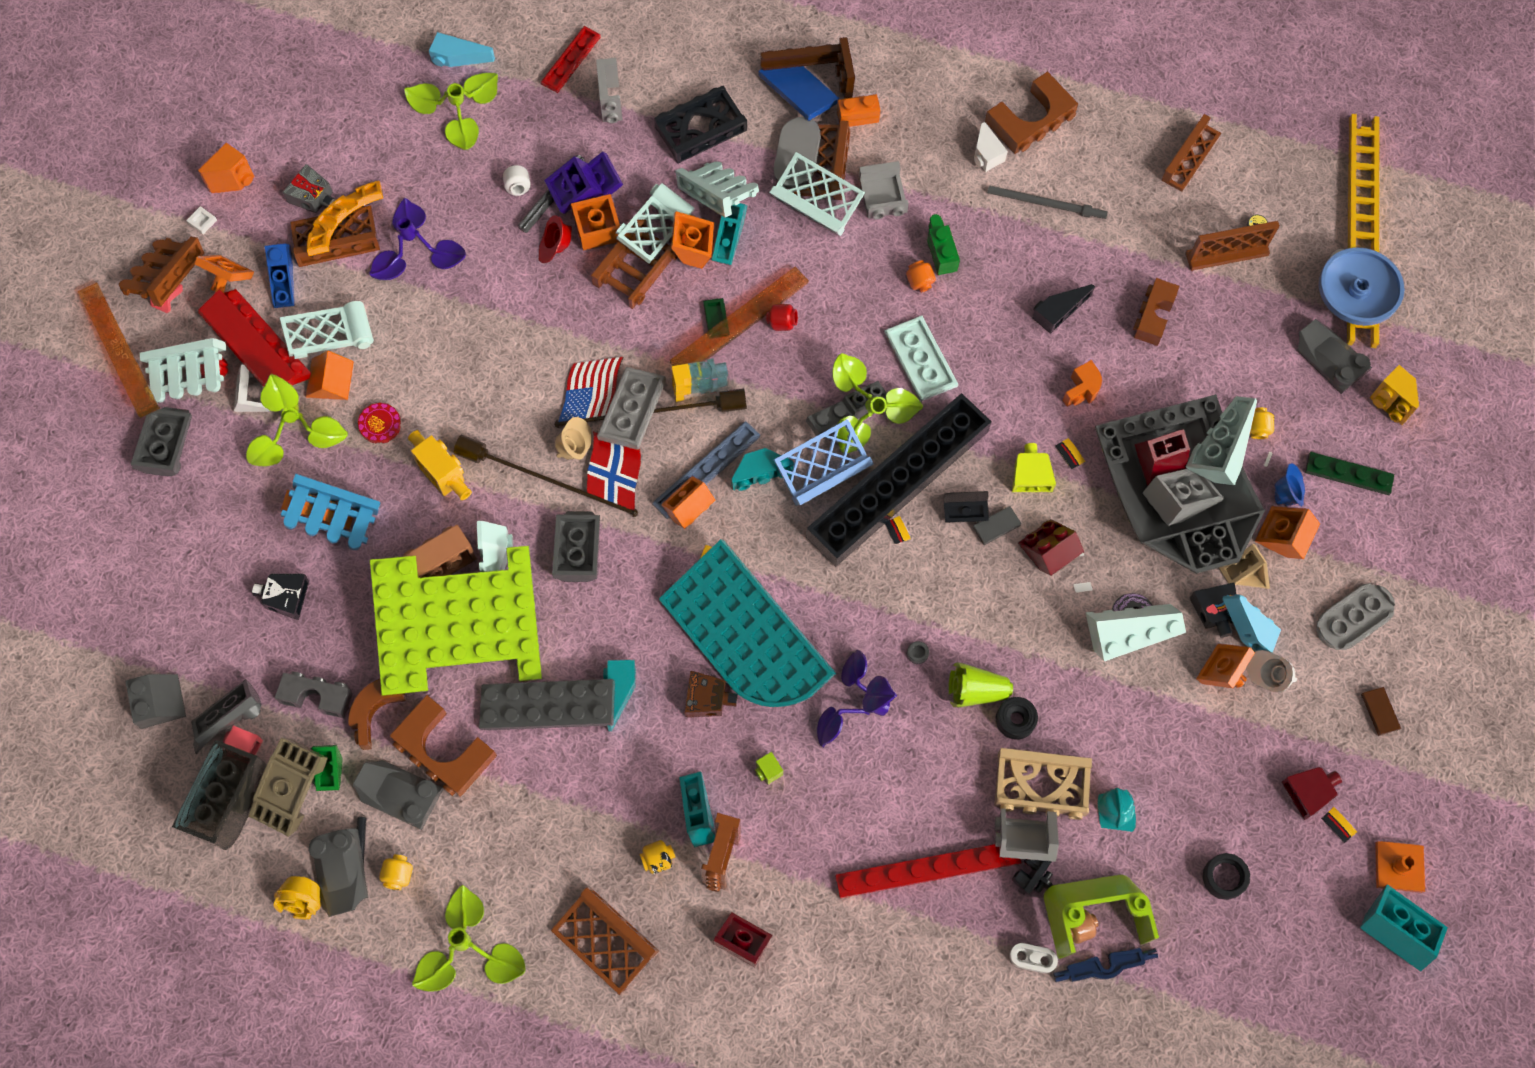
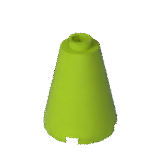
[948,662,1013,708]

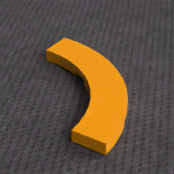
[307,181,383,256]

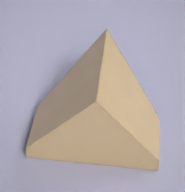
[1219,544,1270,589]

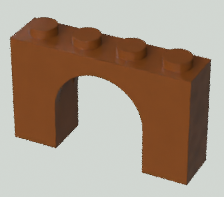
[985,71,1078,154]
[390,695,497,797]

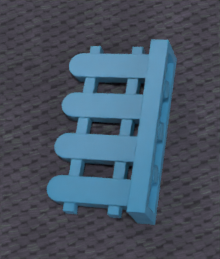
[281,474,381,550]

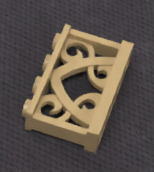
[994,748,1092,820]

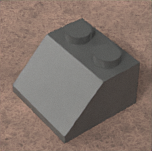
[125,674,186,729]

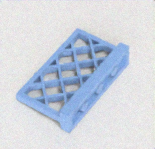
[773,419,874,506]

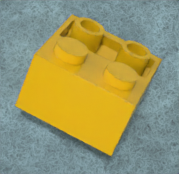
[1370,365,1419,425]

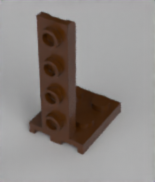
[760,37,855,99]

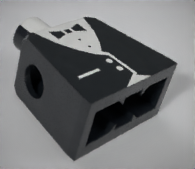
[252,574,309,620]

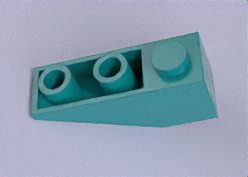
[603,660,636,731]

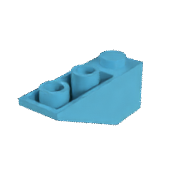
[1223,594,1281,652]

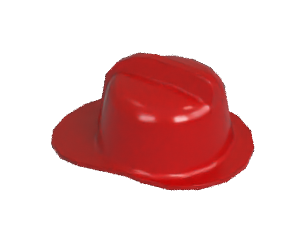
[539,215,572,263]

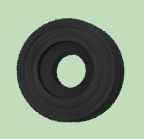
[996,697,1038,740]

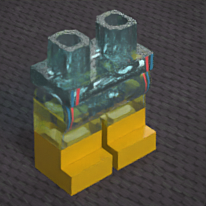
[672,358,728,402]

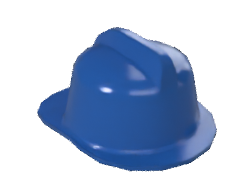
[1275,463,1305,507]

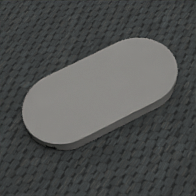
[774,117,821,189]
[1316,584,1395,650]

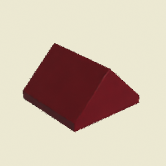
[713,912,772,968]

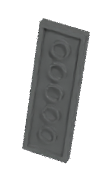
[479,679,615,730]

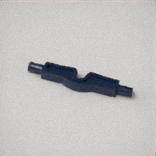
[1053,948,1158,983]

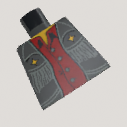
[283,164,336,213]

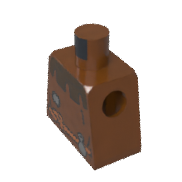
[685,671,738,718]

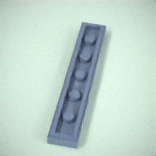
[652,421,760,519]

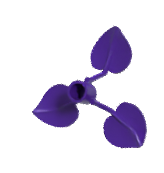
[369,198,466,280]
[817,650,897,748]

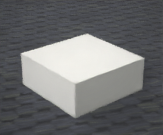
[186,206,217,234]

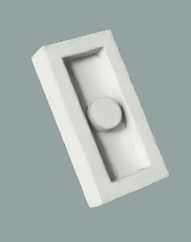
[234,365,270,412]

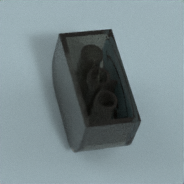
[172,740,267,850]

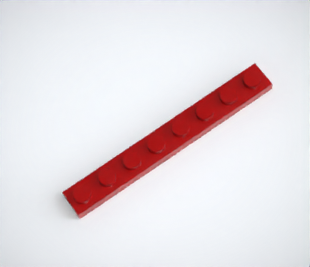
[835,844,1022,899]

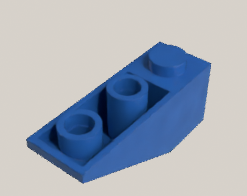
[265,244,295,308]

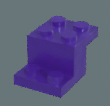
[544,151,623,214]

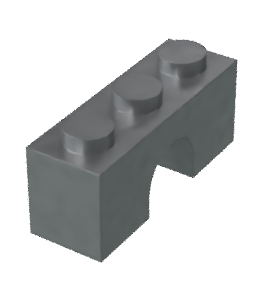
[275,672,353,719]

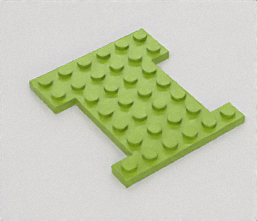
[370,546,542,696]

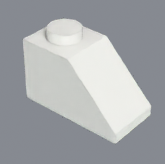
[974,122,1008,172]

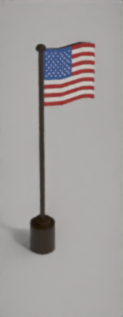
[554,357,747,428]

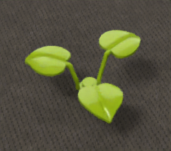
[405,73,498,150]
[832,353,923,453]
[246,374,348,466]
[412,885,526,992]

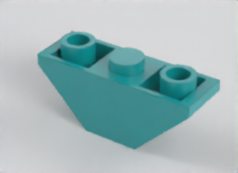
[731,448,794,491]

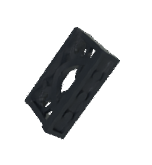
[654,85,747,164]

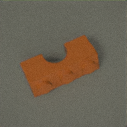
[1133,278,1180,346]

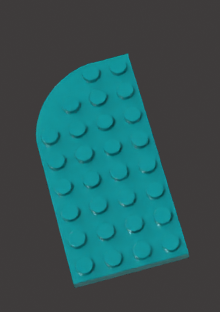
[659,539,836,707]

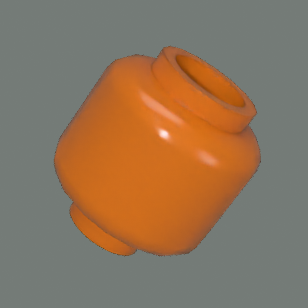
[906,260,936,293]

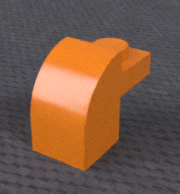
[1063,360,1102,407]

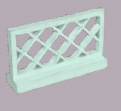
[769,152,865,236]

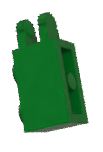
[927,214,960,275]

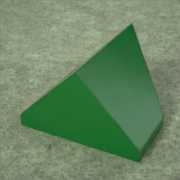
[311,745,343,791]

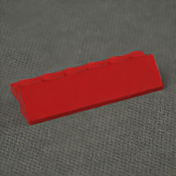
[198,289,311,387]

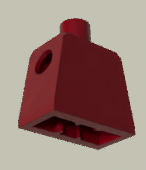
[1281,767,1342,820]

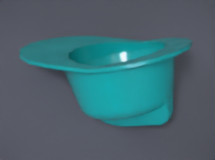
[1097,788,1136,832]

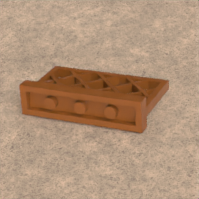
[793,121,851,200]
[290,205,380,267]
[1185,221,1280,271]
[551,887,659,995]

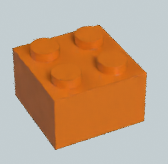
[571,194,620,251]

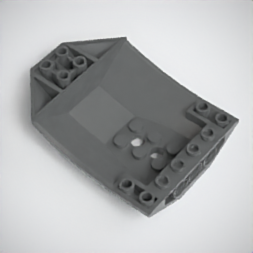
[1095,394,1266,574]

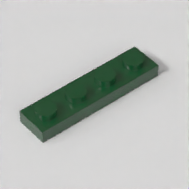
[1305,452,1395,495]

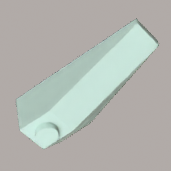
[1186,396,1257,485]
[477,521,513,572]

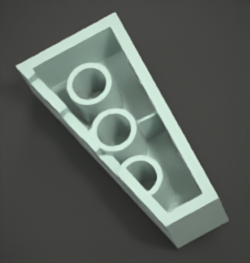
[1085,604,1186,661]

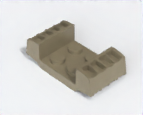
[248,737,327,837]

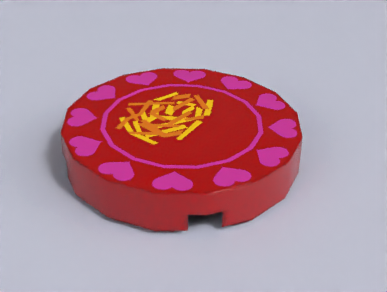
[358,403,401,444]

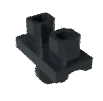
[1012,859,1053,895]

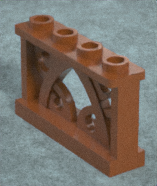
[701,812,741,892]

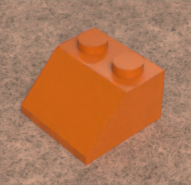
[198,142,255,193]
[671,211,714,269]
[1255,506,1320,559]

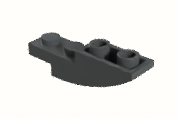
[806,381,886,436]

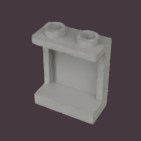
[596,58,623,123]
[858,161,909,219]
[995,808,1059,862]

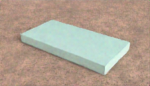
[884,316,958,402]

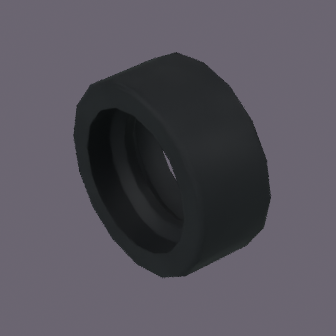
[1202,853,1250,900]

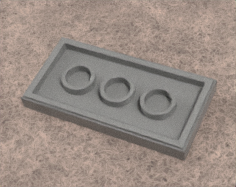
[597,367,666,450]

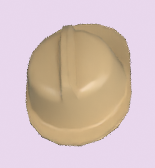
[555,417,592,460]

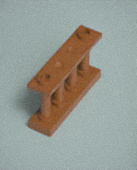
[591,219,678,309]

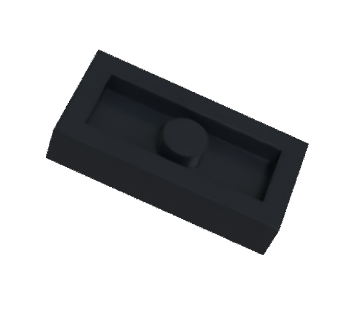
[944,491,989,523]

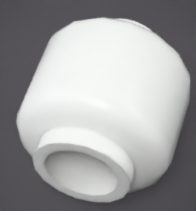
[503,165,530,196]

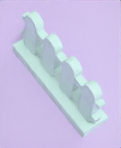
[675,161,759,217]
[140,338,226,403]

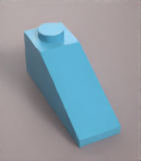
[429,32,495,67]

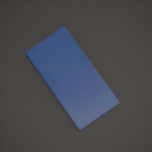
[759,66,839,121]

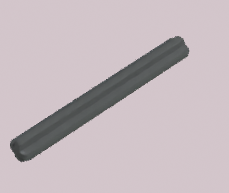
[518,155,585,233]

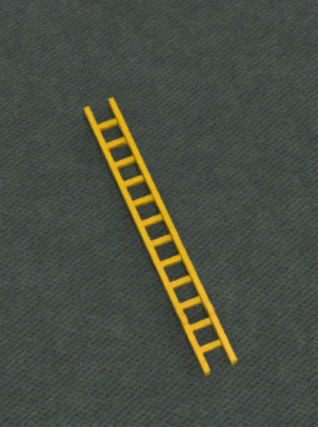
[1347,114,1379,348]

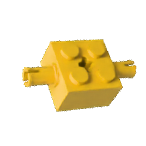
[408,430,472,500]

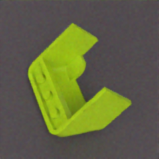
[1044,875,1159,959]

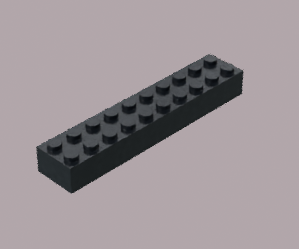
[806,393,992,567]

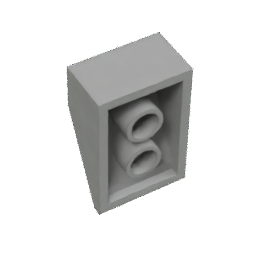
[1143,469,1224,526]

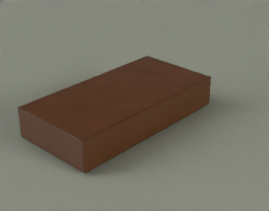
[1361,687,1401,736]

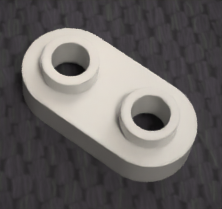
[1009,943,1058,973]

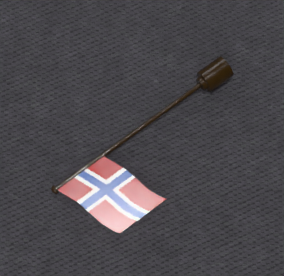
[453,431,641,517]

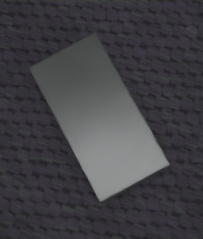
[973,506,1022,545]

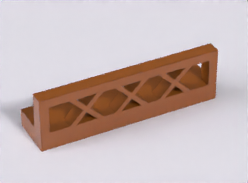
[1161,114,1221,192]

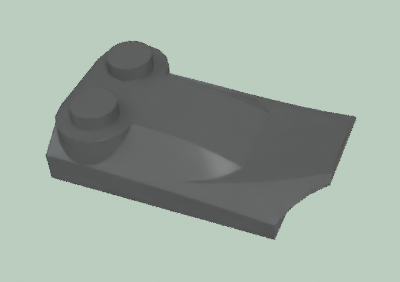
[1297,319,1372,394]
[131,407,192,477]
[552,511,600,582]
[191,679,261,755]
[353,760,444,830]
[309,828,368,917]

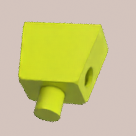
[1012,443,1056,492]

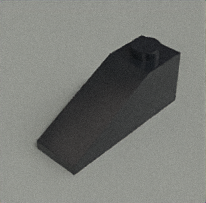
[1032,284,1095,334]

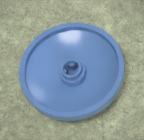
[1319,248,1405,326]

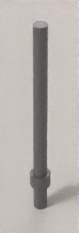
[987,185,1108,219]

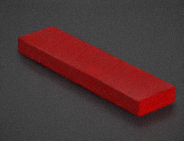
[541,26,601,93]

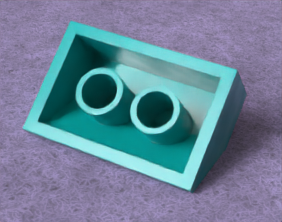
[1360,884,1448,972]

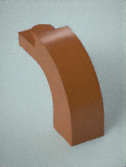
[348,678,406,750]

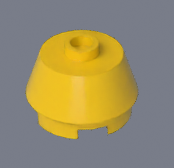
[273,876,320,920]

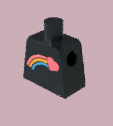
[1189,583,1236,638]

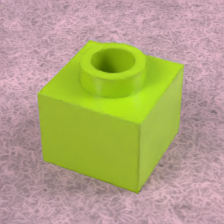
[754,752,784,784]

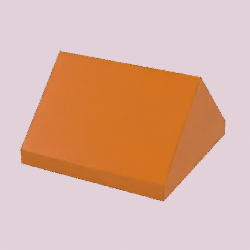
[305,351,354,400]

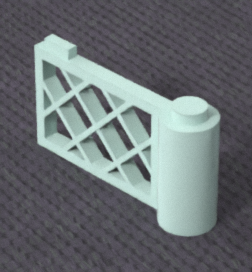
[616,183,695,264]
[280,301,374,359]

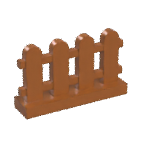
[118,236,205,307]

